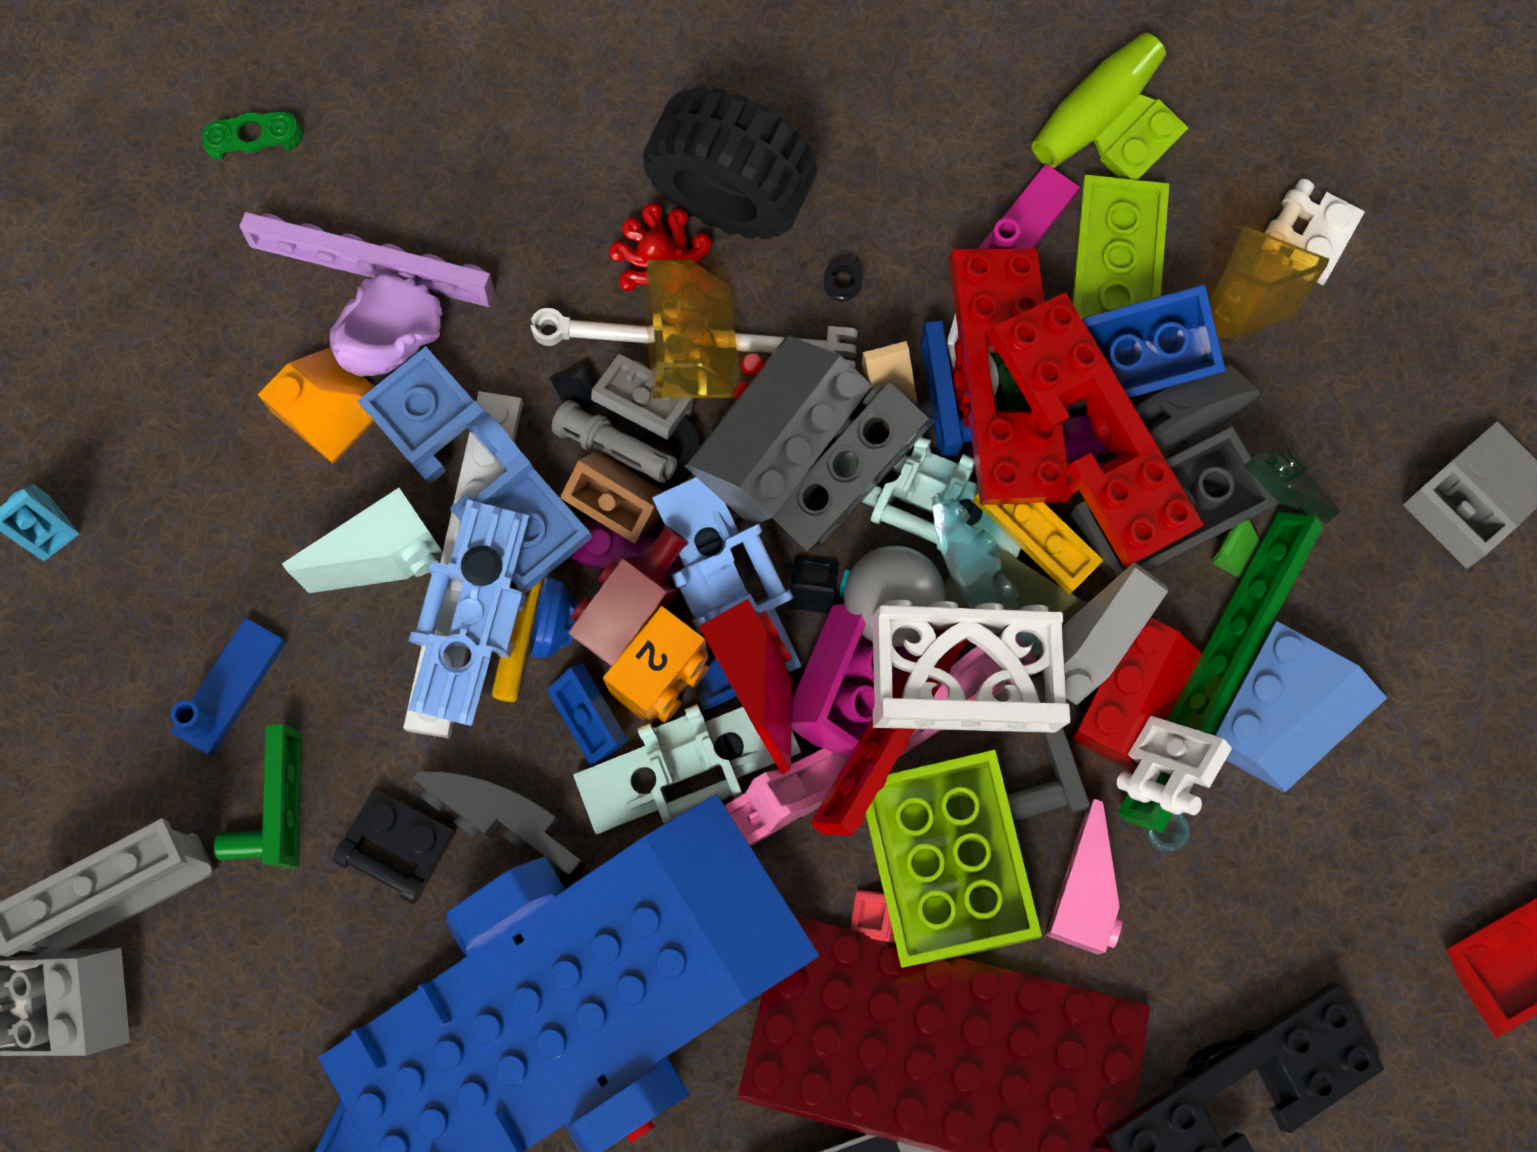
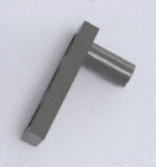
[1007,676,1090,822]

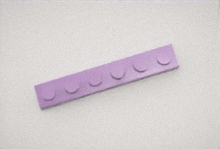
[239,212,495,307]

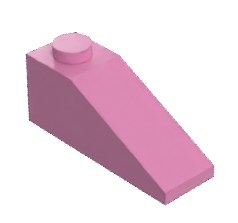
[1045,799,1123,955]

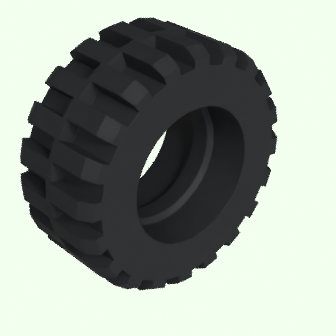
[643,87,817,240]

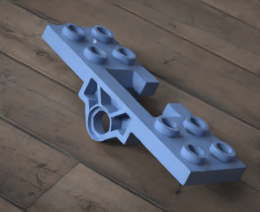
[357,346,593,594]

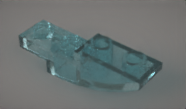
[931,492,1043,656]

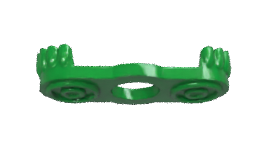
[201,112,303,160]

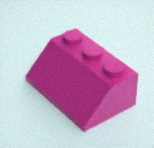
[791,604,919,758]

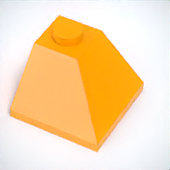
[258,348,375,464]

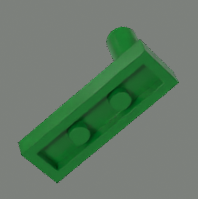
[214,724,302,868]

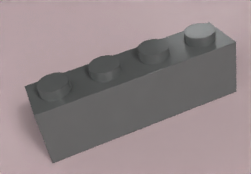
[685,336,872,526]
[1067,426,1278,580]

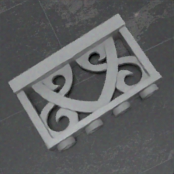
[0,818,214,957]

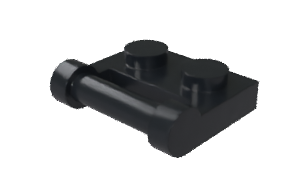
[332,788,456,904]

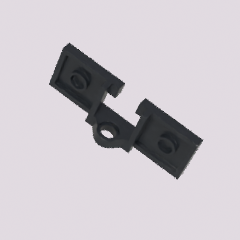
[1103,983,1384,1152]

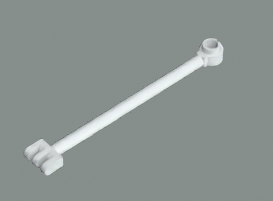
[530,308,858,369]

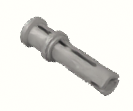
[552,400,677,483]

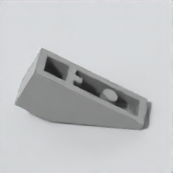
[1037,562,1168,705]

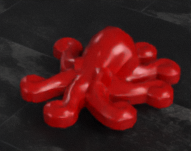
[608,202,712,309]

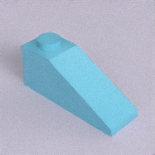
[0,483,79,561]

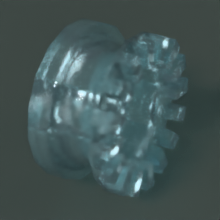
[1145,813,1190,853]

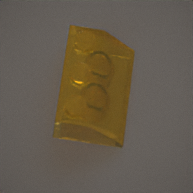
[1208,226,1330,339]
[644,260,741,399]

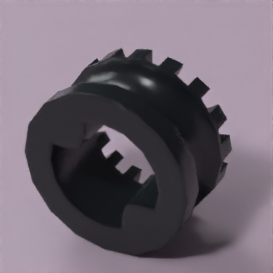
[824,259,862,302]

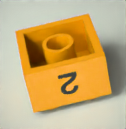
[603,606,710,728]

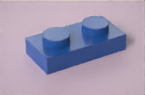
[546,664,628,767]

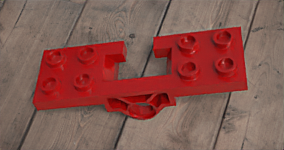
[948,249,1072,505]
[987,292,1204,569]

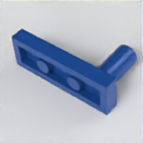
[920,321,972,459]
[170,617,287,757]

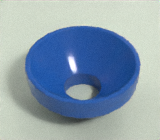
[529,576,579,659]

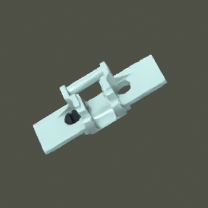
[840,437,1021,559]
[573,704,801,835]

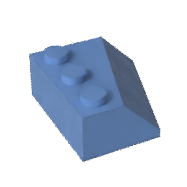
[1214,621,1387,793]

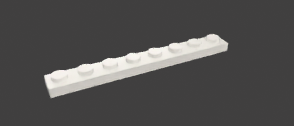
[403,391,523,738]

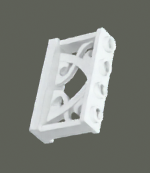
[871,600,1070,733]

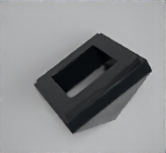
[550,359,599,409]

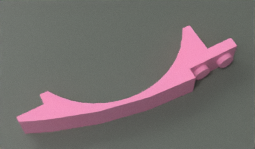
[724,633,1037,847]

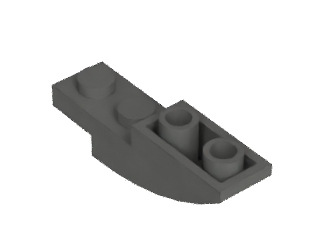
[1094,365,1260,467]
[412,771,585,879]

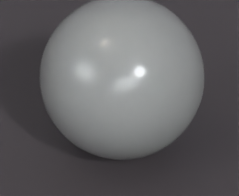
[844,545,946,647]

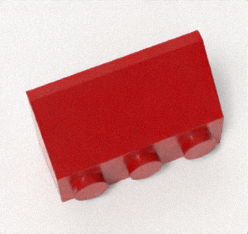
[1070,617,1202,772]

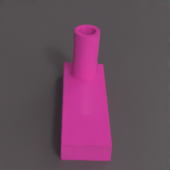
[978,164,1080,249]

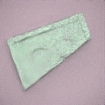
[1244,448,1341,523]

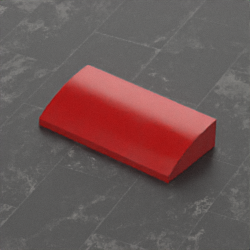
[1446,898,1537,1039]

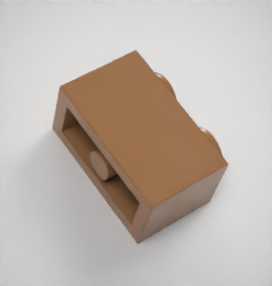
[560,450,665,544]

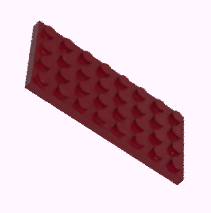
[737,916,1150,1152]

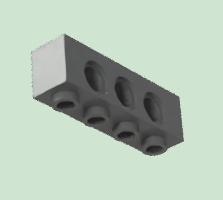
[773,382,936,552]

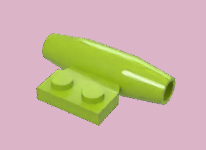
[1031,33,1188,180]

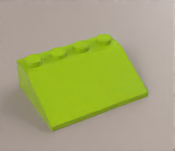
[866,750,1042,968]

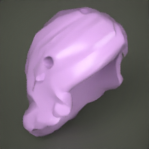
[329,274,443,377]

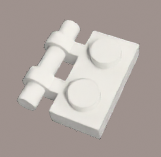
[1261,179,1365,285]
[1117,716,1232,815]

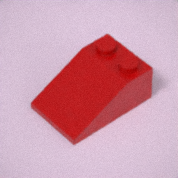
[699,599,793,774]

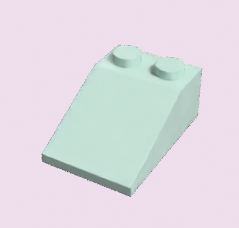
[282,488,443,593]

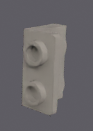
[591,354,695,440]

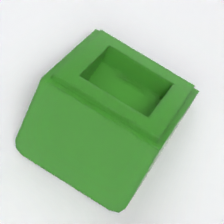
[1211,520,1260,577]

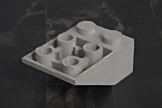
[1403,421,1537,569]
[0,948,130,1056]

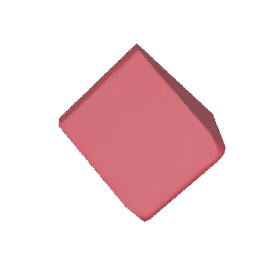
[849,889,895,943]

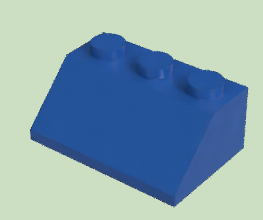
[1081,284,1226,398]

